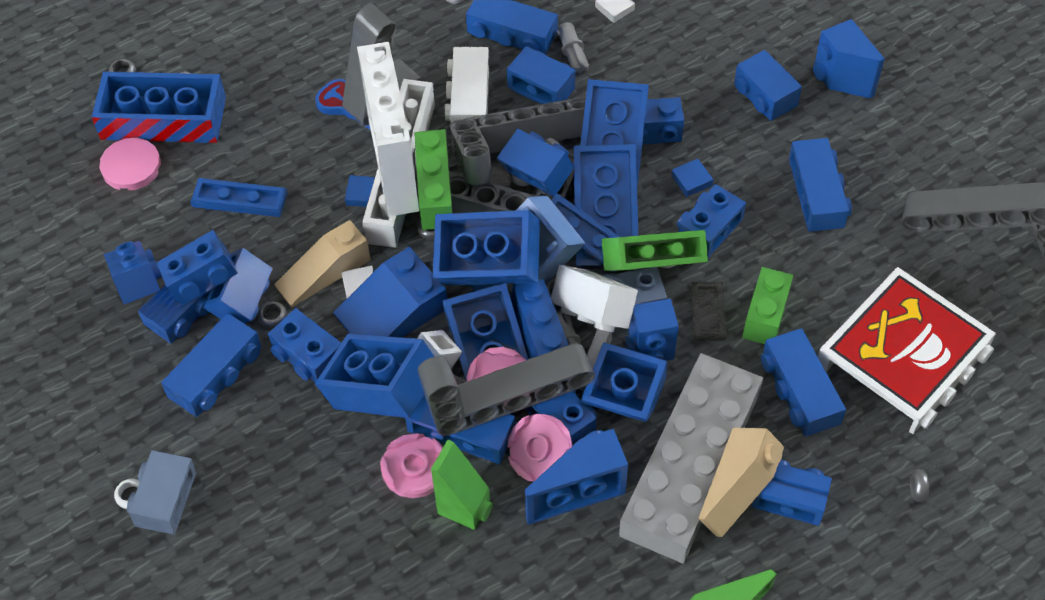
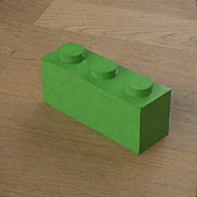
[414,129,453,230]
[602,230,708,271]

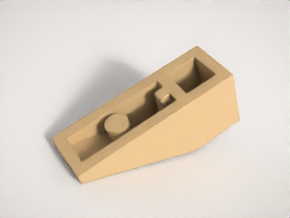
[274,220,371,308]
[698,428,784,537]

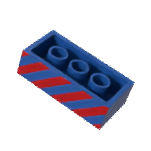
[91,72,226,143]

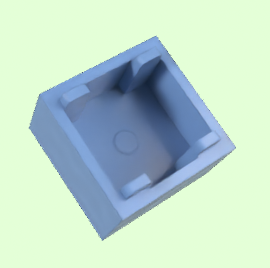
[516,196,585,284]

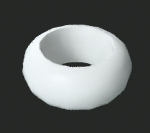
[114,479,140,509]

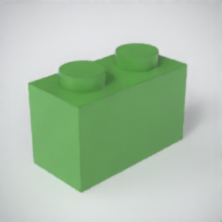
[742,267,793,344]

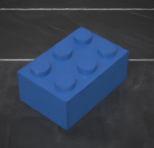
[433,210,540,286]
[315,334,435,418]

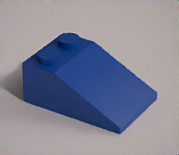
[333,247,447,338]
[443,283,528,382]
[525,429,628,525]

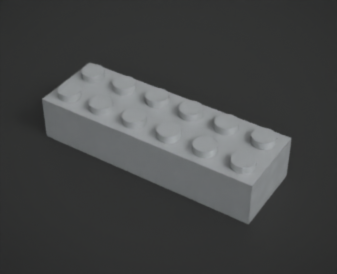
[619,353,763,564]

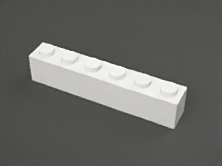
[362,79,435,248]

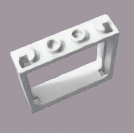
[357,42,419,217]

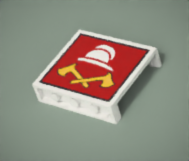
[818,267,996,434]

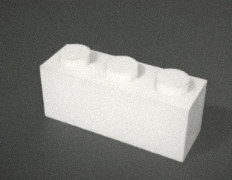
[445,47,489,123]
[551,265,638,332]

